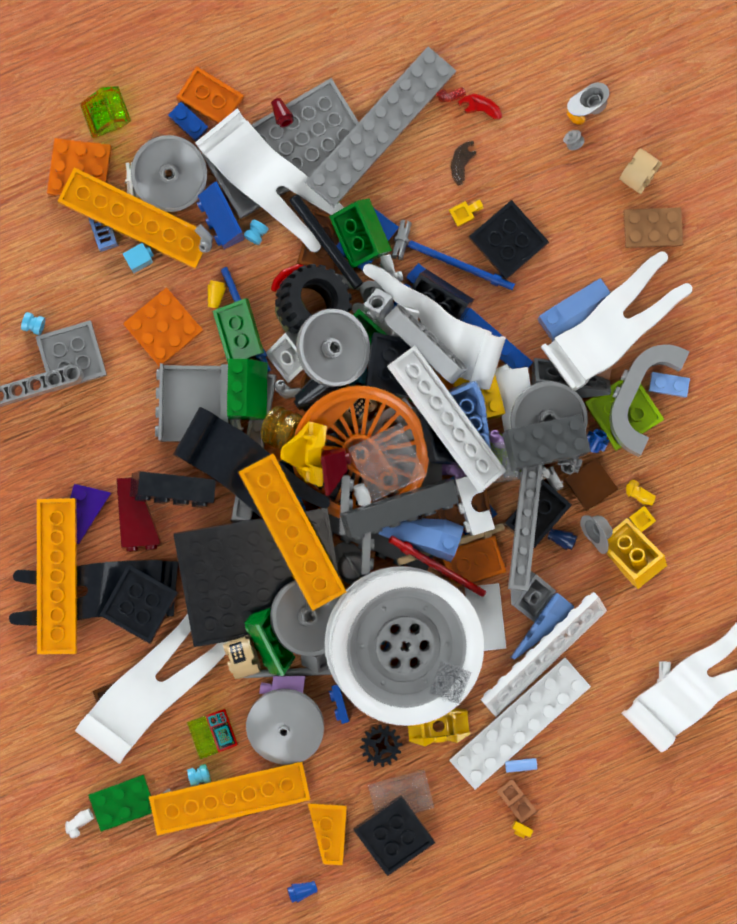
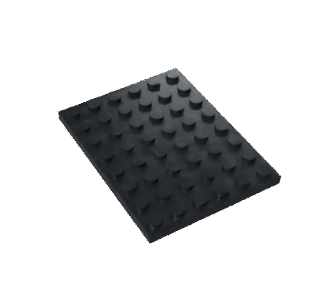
[173,508,339,647]

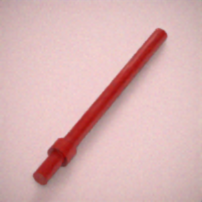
[388,535,486,597]

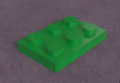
[213,298,264,362]
[88,775,152,832]

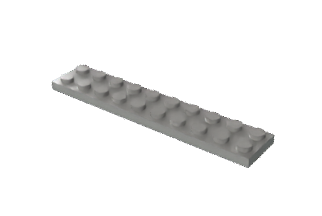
[305,47,456,208]

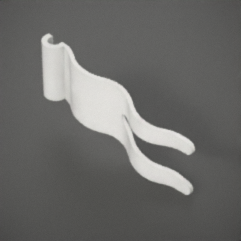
[195,108,344,252]
[541,252,692,391]
[352,264,506,390]
[75,614,228,764]
[622,623,737,752]

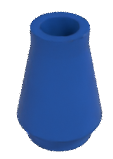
[287,881,317,903]

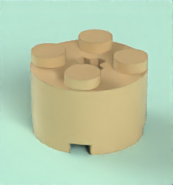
[619,148,663,194]

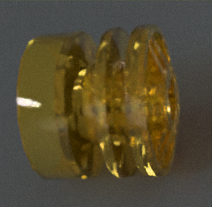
[261,406,303,450]

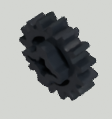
[360,725,402,767]

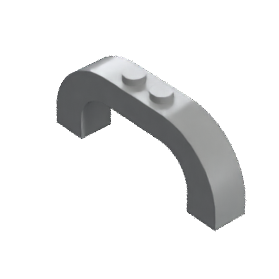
[609,345,690,457]

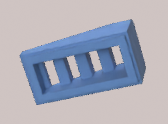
[88,217,118,252]

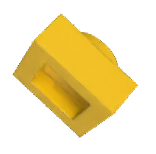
[629,506,656,532]
[511,820,533,839]

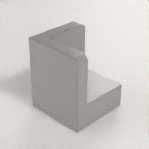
[301,653,328,674]

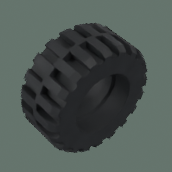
[275,264,352,336]

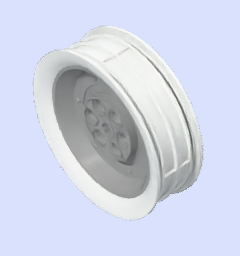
[325,566,484,725]

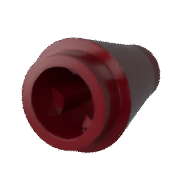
[271,98,294,128]

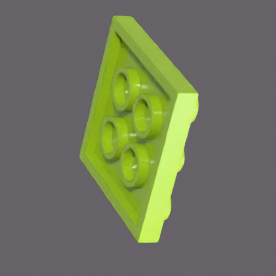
[584,380,664,451]

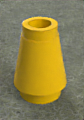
[207,280,226,309]

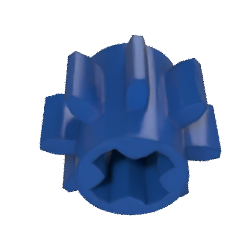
[587,429,609,453]

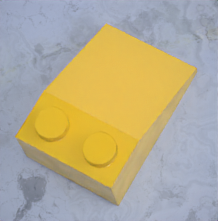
[607,518,667,589]

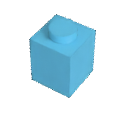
[123,243,154,273]

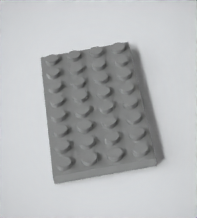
[202,78,359,219]

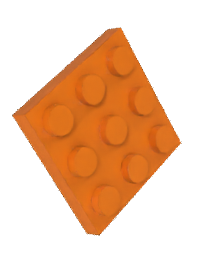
[47,138,111,196]
[123,287,203,367]

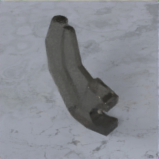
[450,141,476,186]

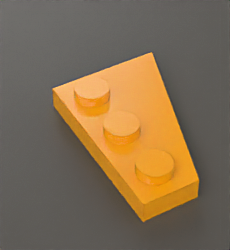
[308,803,347,865]

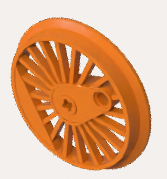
[293,386,429,518]

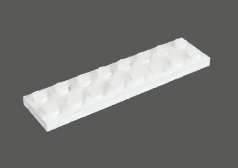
[387,346,506,493]
[481,592,607,717]
[449,657,591,789]

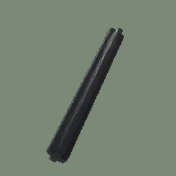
[290,195,363,289]

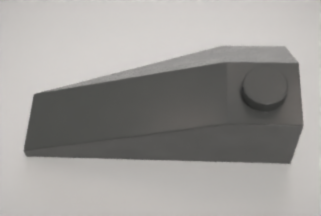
[530,358,611,398]

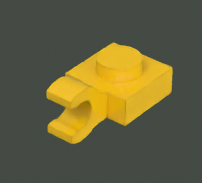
[449,200,484,227]

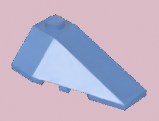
[537,278,610,342]
[448,381,491,449]
[379,518,464,562]
[510,593,574,660]

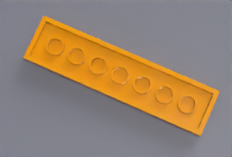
[58,167,212,269]
[238,454,347,611]
[37,498,77,654]
[149,762,310,836]

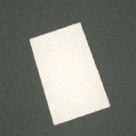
[495,367,531,432]
[465,583,506,651]

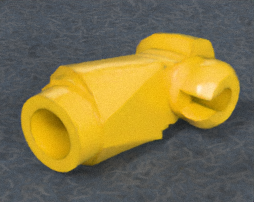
[626,480,656,506]

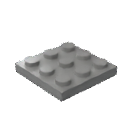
[36,320,107,392]

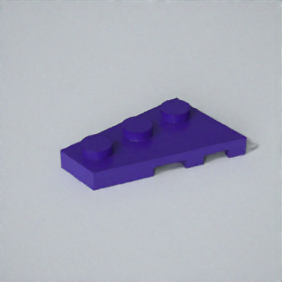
[70,484,112,544]

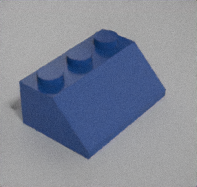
[197,181,244,250]

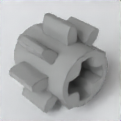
[557,457,583,475]

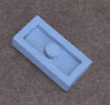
[648,372,690,398]

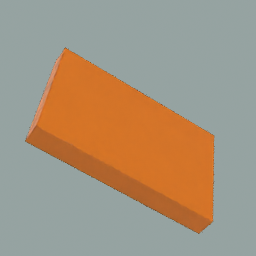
[176,66,244,124]
[442,536,506,588]

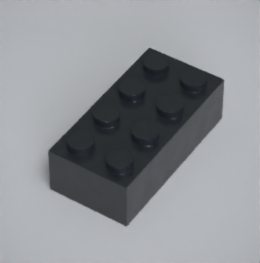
[130,471,216,508]

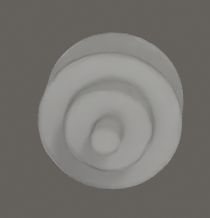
[563,130,585,150]

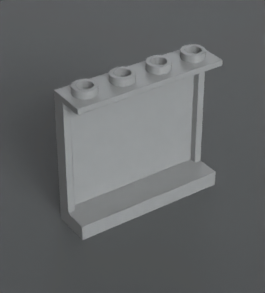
[155,364,229,442]

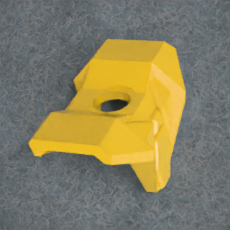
[280,422,327,487]
[408,708,470,747]

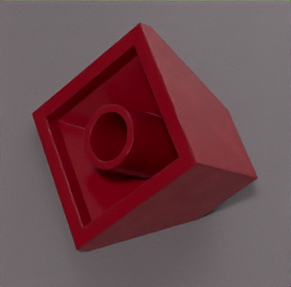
[321,448,351,496]

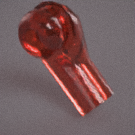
[437,87,466,103]

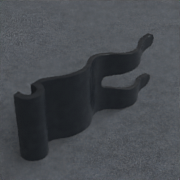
[173,407,330,519]
[9,560,179,626]

